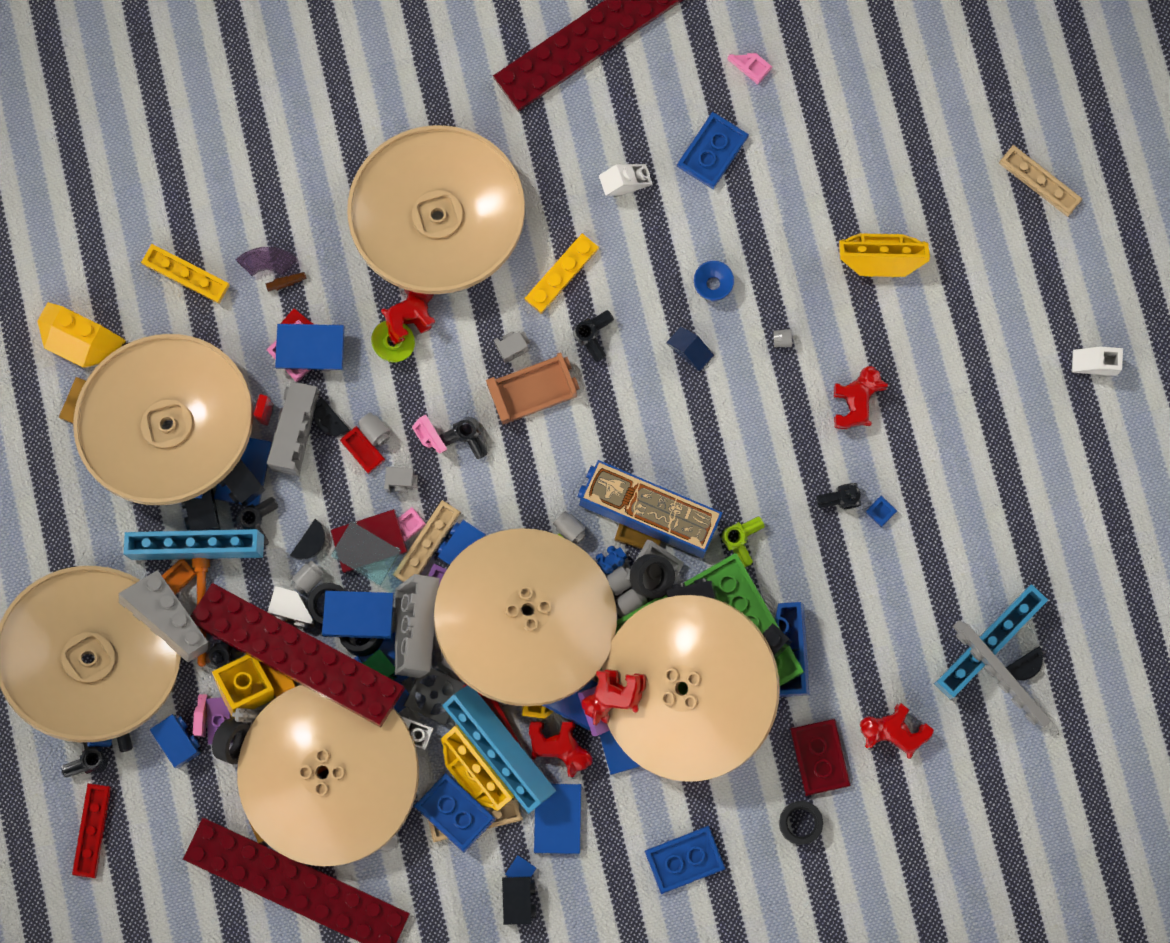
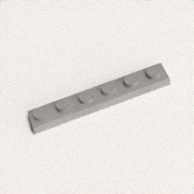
[952,621,1051,727]

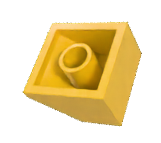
[212,655,274,719]

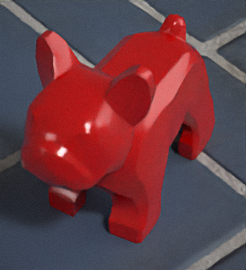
[381,289,435,345]
[834,366,888,429]
[581,669,646,726]
[860,703,934,759]
[529,722,593,778]

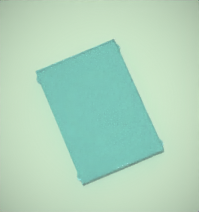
[331,521,401,585]

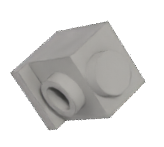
[494,331,530,364]
[384,467,418,493]

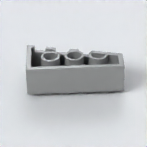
[267,381,320,477]
[119,570,208,663]
[395,574,440,678]

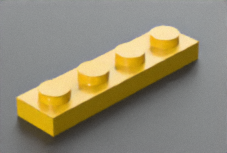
[524,233,599,314]
[141,244,230,304]

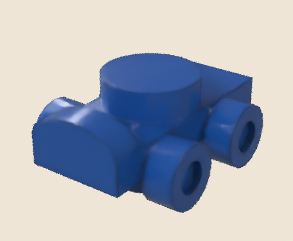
[596,546,628,574]

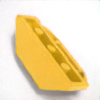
[839,233,930,277]
[37,302,126,368]
[441,725,514,811]

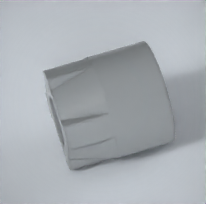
[773,329,792,347]

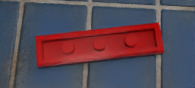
[72,783,111,878]

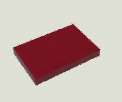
[330,509,408,573]
[790,719,851,796]

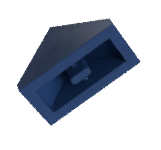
[666,327,714,372]

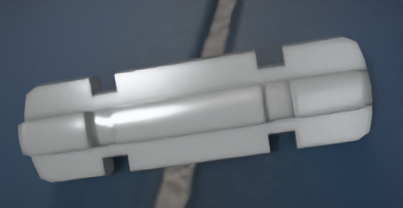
[232,708,262,723]

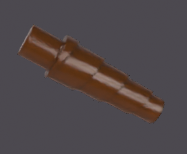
[265,272,307,292]

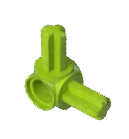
[721,516,765,567]

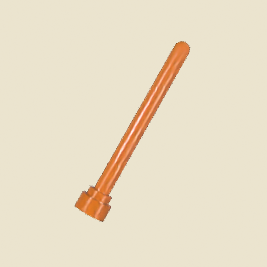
[192,558,210,667]

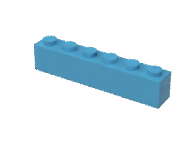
[123,529,264,560]
[934,584,1048,699]
[442,685,556,814]

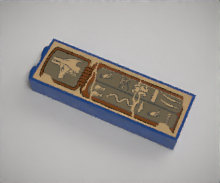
[577,460,722,559]

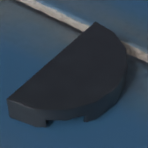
[314,397,350,437]
[290,519,325,560]
[1005,646,1043,681]

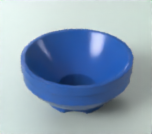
[694,260,734,301]

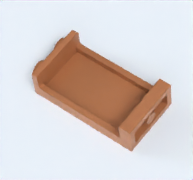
[486,352,580,425]

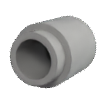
[358,413,390,446]
[553,511,586,544]
[291,561,325,595]
[606,566,632,597]
[615,588,648,618]

